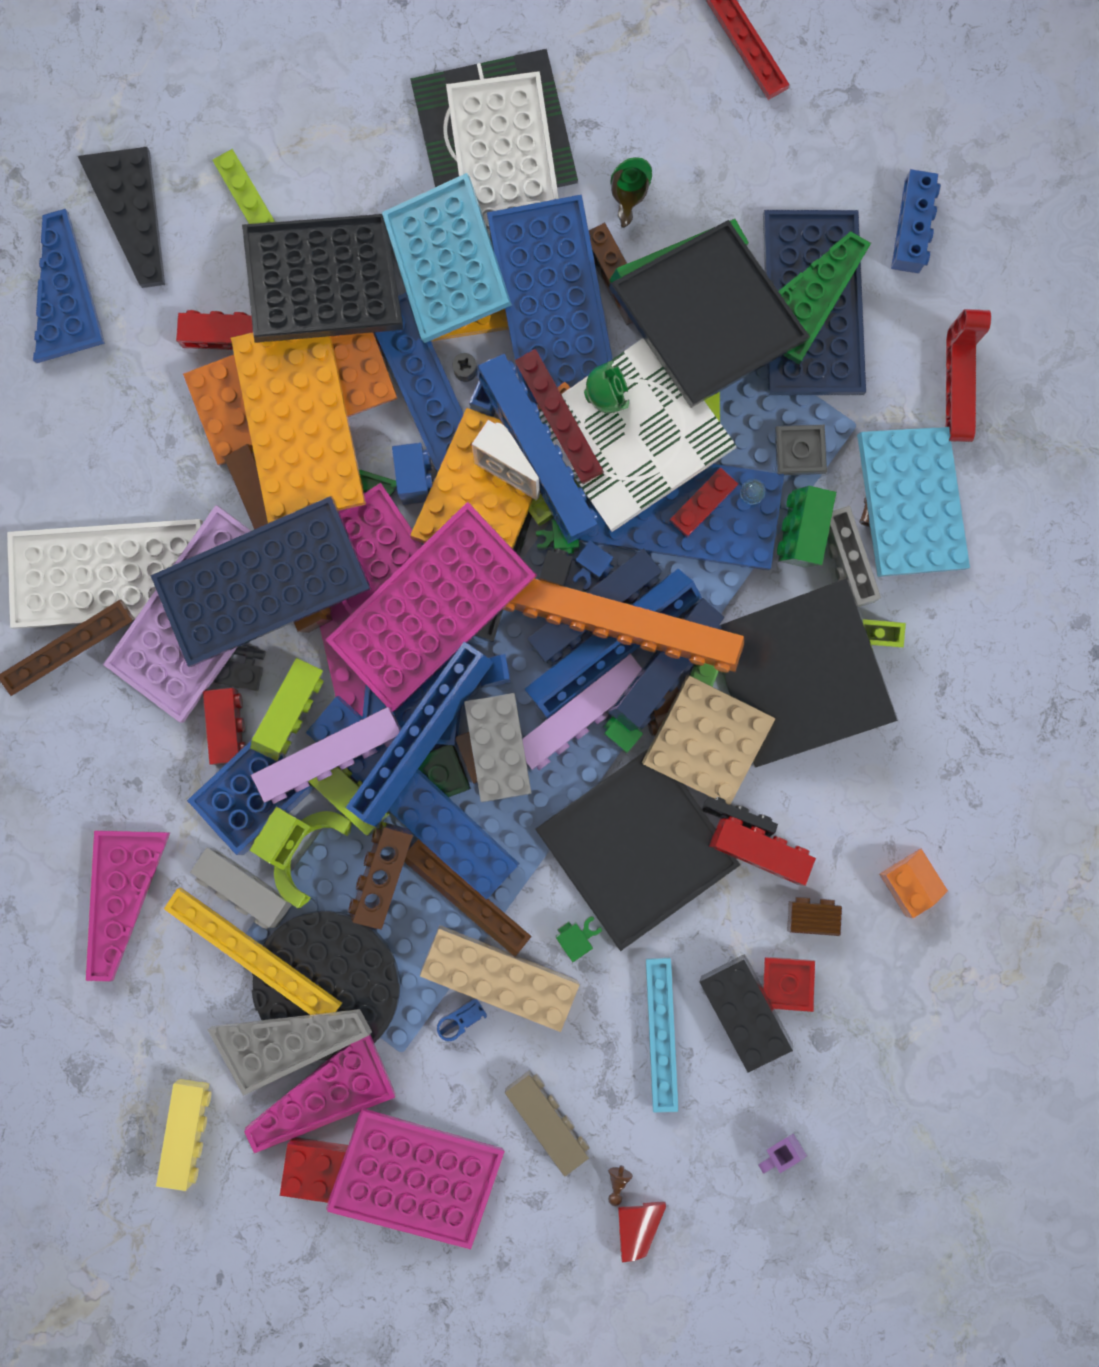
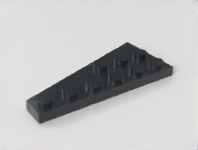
[78,147,165,288]

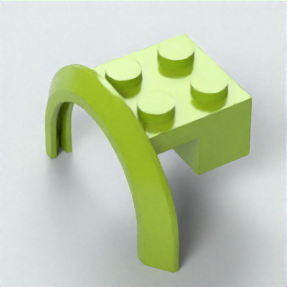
[249,807,352,908]

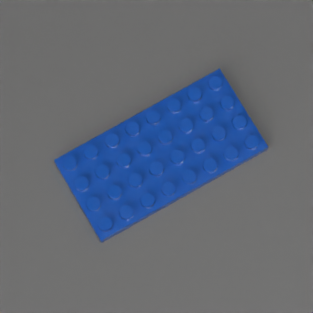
[487,194,612,404]
[578,464,784,571]

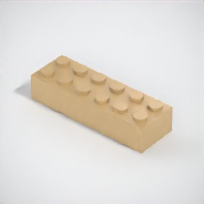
[420,925,580,1032]

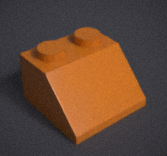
[879,848,948,918]

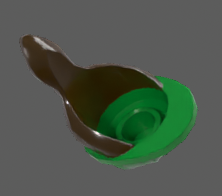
[610,157,652,228]

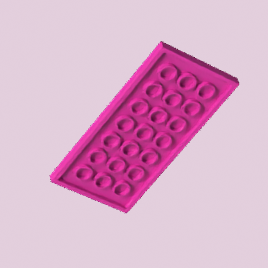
[326,502,537,712]

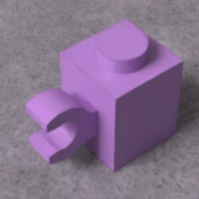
[758,1133,807,1174]

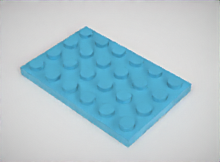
[382,173,512,343]
[857,427,970,577]

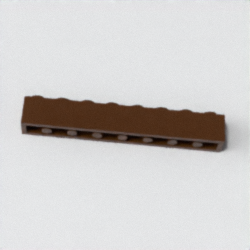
[224,444,333,633]

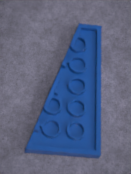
[33,209,105,364]

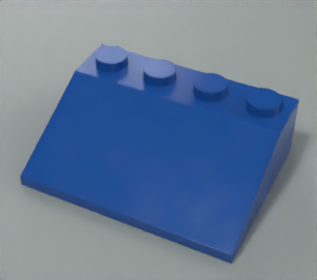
[187,740,315,855]

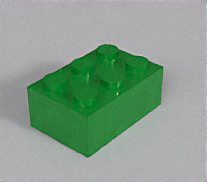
[777,486,837,567]

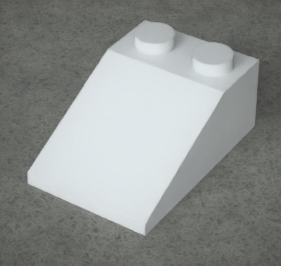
[472,420,539,500]

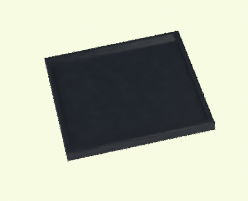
[609,220,810,408]
[720,578,898,768]
[535,748,740,952]

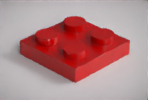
[763,957,815,1012]

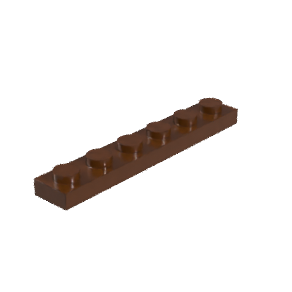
[0,599,135,696]
[404,839,532,957]

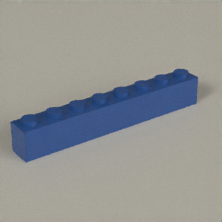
[476,354,598,544]
[524,569,702,718]
[345,641,493,827]

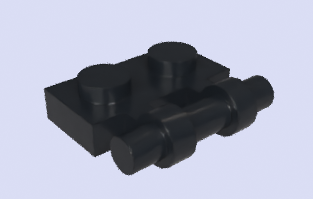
[212,645,266,691]

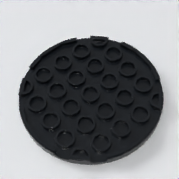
[252,911,400,1060]

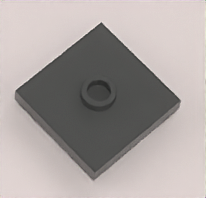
[775,425,827,475]

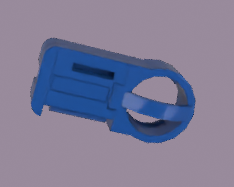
[437,998,487,1041]

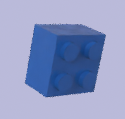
[392,442,433,505]

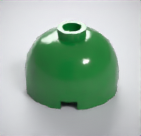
[584,361,629,414]

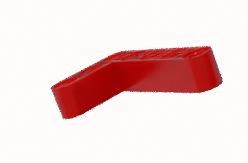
[945,309,991,442]

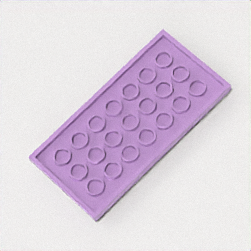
[103,505,252,723]

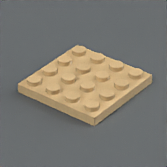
[642,674,775,805]

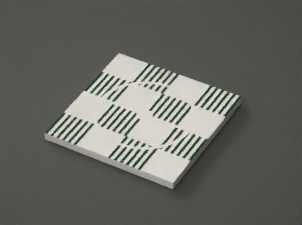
[539,338,736,532]

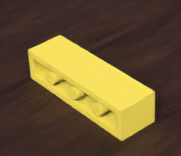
[156,1079,211,1191]

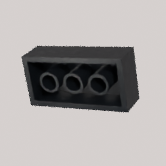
[699,954,793,1073]

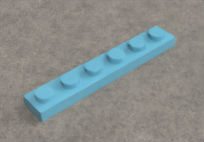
[646,958,679,1113]

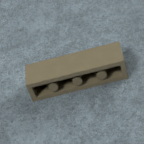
[505,1070,590,1177]

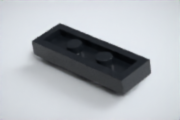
[702,797,778,837]

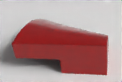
[618,1202,666,1263]

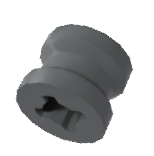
[452,353,477,382]

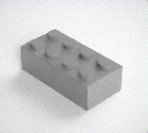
[464,693,532,802]

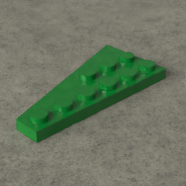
[778,231,871,364]

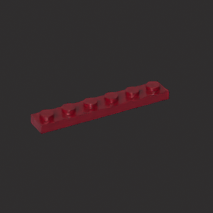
[515,349,604,484]

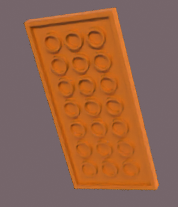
[183,333,398,466]

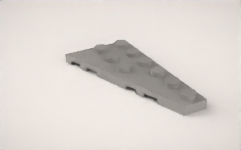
[208,1009,372,1096]

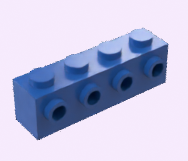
[891,169,941,274]

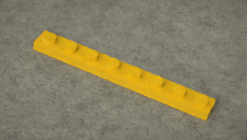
[164,887,342,1015]

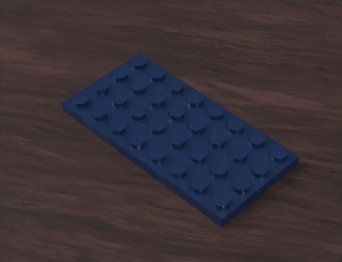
[763,210,866,395]
[150,496,371,667]

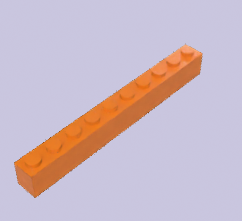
[503,578,744,673]

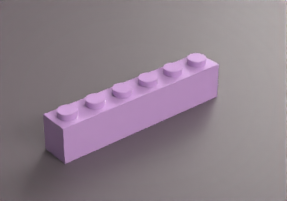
[523,654,642,771]
[251,707,401,804]

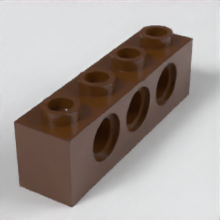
[589,222,633,325]
[348,821,413,930]

